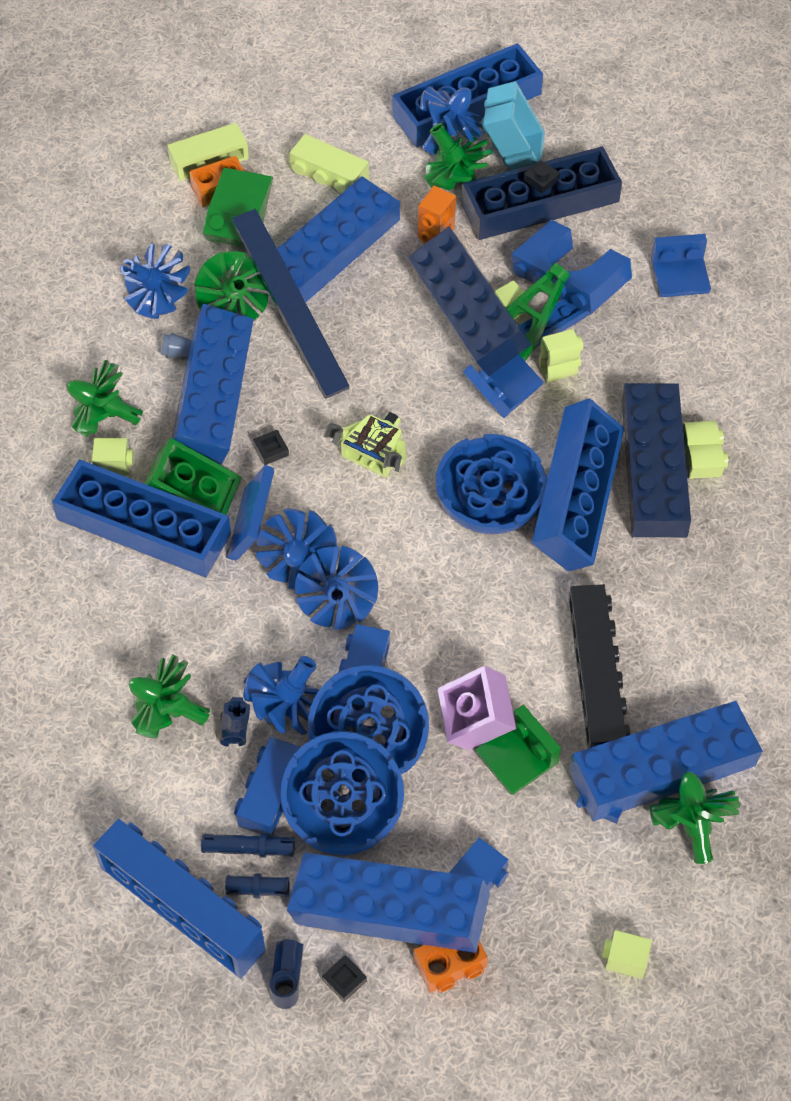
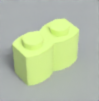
[539,329,583,383]
[683,421,728,479]

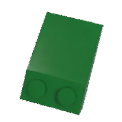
[203,168,273,248]
[144,437,242,515]

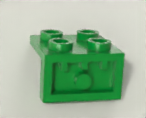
[476,704,561,795]

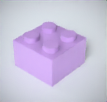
[438,666,516,750]

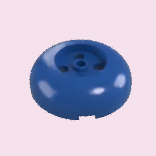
[436,434,547,535]
[308,664,429,781]
[281,731,404,855]

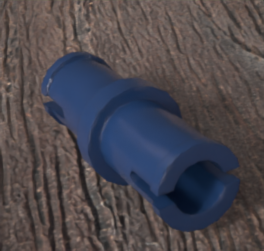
[225,873,290,899]

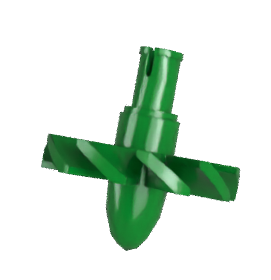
[424,123,493,191]
[194,251,269,320]
[67,360,143,437]
[128,654,210,739]
[650,771,740,864]

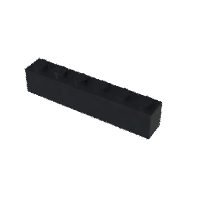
[568,584,631,748]

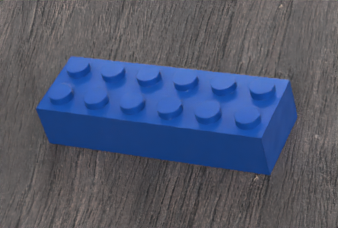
[392,43,543,147]
[277,176,400,302]
[172,304,254,465]
[532,398,624,571]
[52,459,231,578]
[568,701,763,822]
[93,818,266,979]
[287,853,490,953]

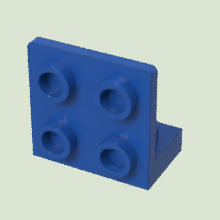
[651,233,711,297]
[463,355,544,418]

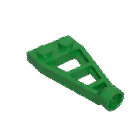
[507,263,571,361]

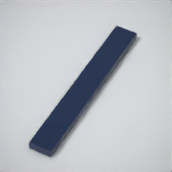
[232,208,350,399]

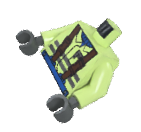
[324,412,407,477]

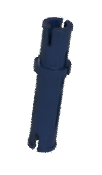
[201,833,295,858]

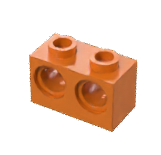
[189,156,244,207]
[418,186,456,244]
[413,941,488,993]

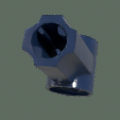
[219,697,250,747]
[269,939,304,1009]

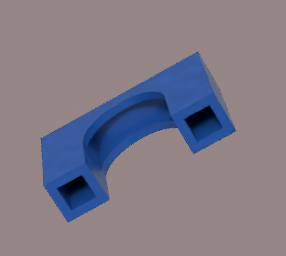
[511,220,632,314]

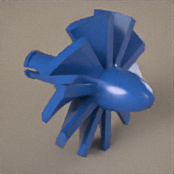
[418,87,483,155]
[120,244,190,319]
[256,508,340,589]
[295,546,378,630]
[243,656,319,735]

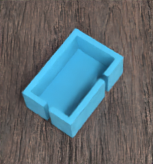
[482,81,545,170]

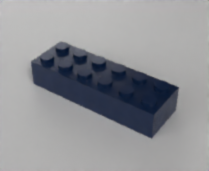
[461,146,622,240]
[408,226,532,376]
[622,383,691,538]

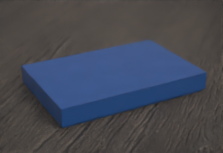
[226,465,274,561]

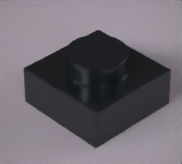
[524,160,560,194]
[253,429,289,465]
[322,955,367,1002]

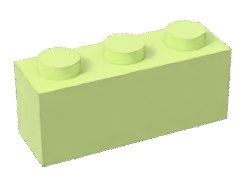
[167,123,249,181]
[289,134,369,194]

